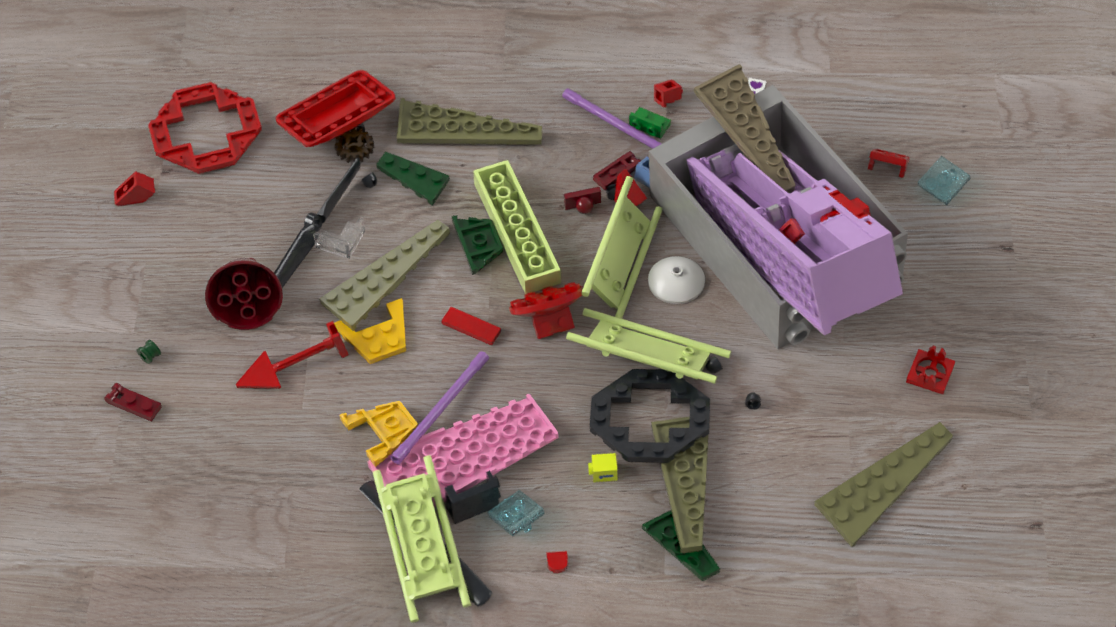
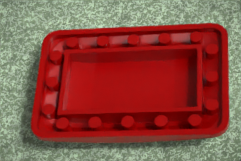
[275,70,396,147]

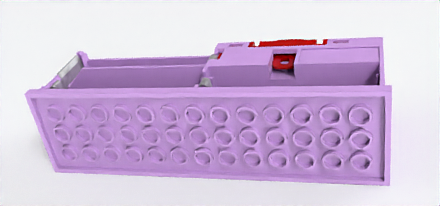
[686,144,903,335]

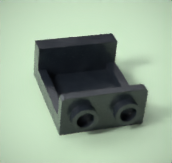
[445,471,501,524]

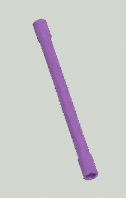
[562,88,661,149]
[390,351,489,464]

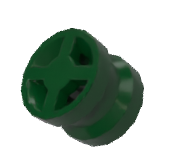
[137,340,161,364]

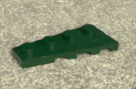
[376,151,450,206]
[642,510,720,582]

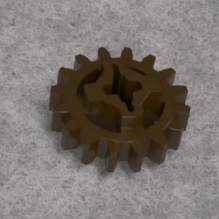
[335,128,375,163]

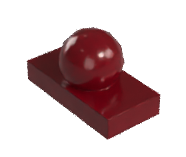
[564,187,601,214]

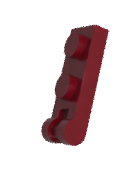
[593,151,641,191]
[104,383,162,422]

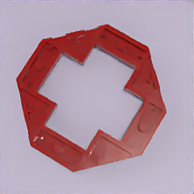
[148,82,262,174]

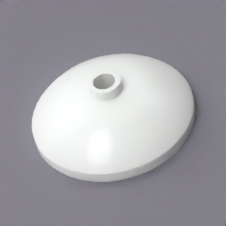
[648,256,705,304]

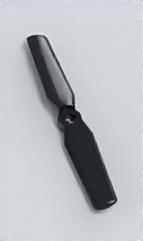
[274,158,361,288]
[359,480,492,607]

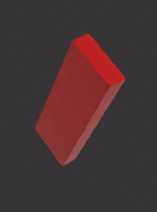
[442,307,501,346]

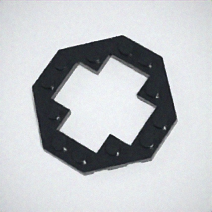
[589,369,710,463]

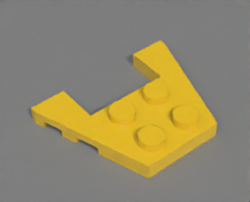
[334,298,406,364]
[340,401,418,467]

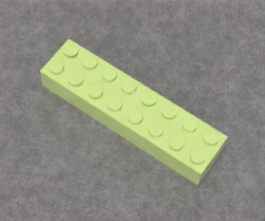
[473,160,561,294]

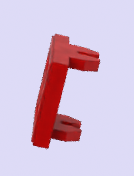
[867,148,910,178]
[906,345,956,394]

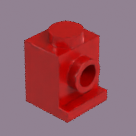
[654,79,683,108]

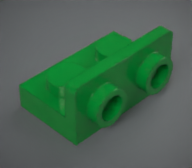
[629,107,671,139]

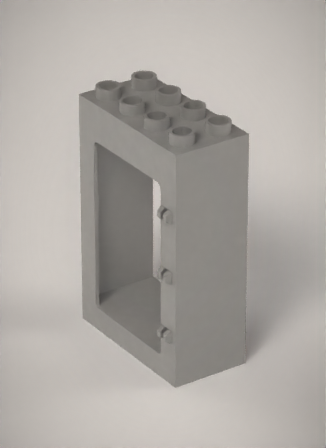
[649,85,908,349]

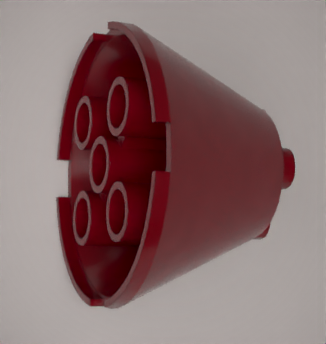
[205,258,283,330]

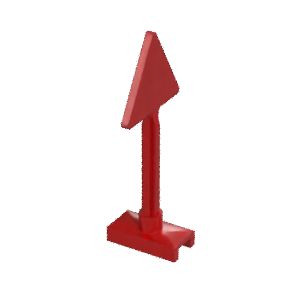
[236,321,349,389]

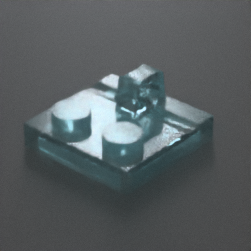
[917,155,971,206]
[488,490,545,536]

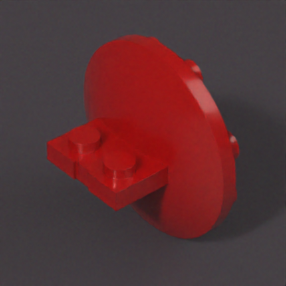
[509,282,583,339]

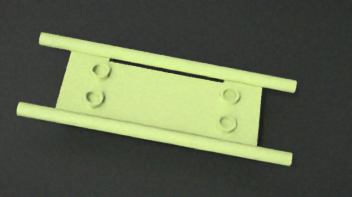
[581,176,663,319]
[566,308,731,384]
[373,455,471,623]

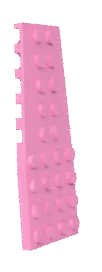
[367,394,558,507]

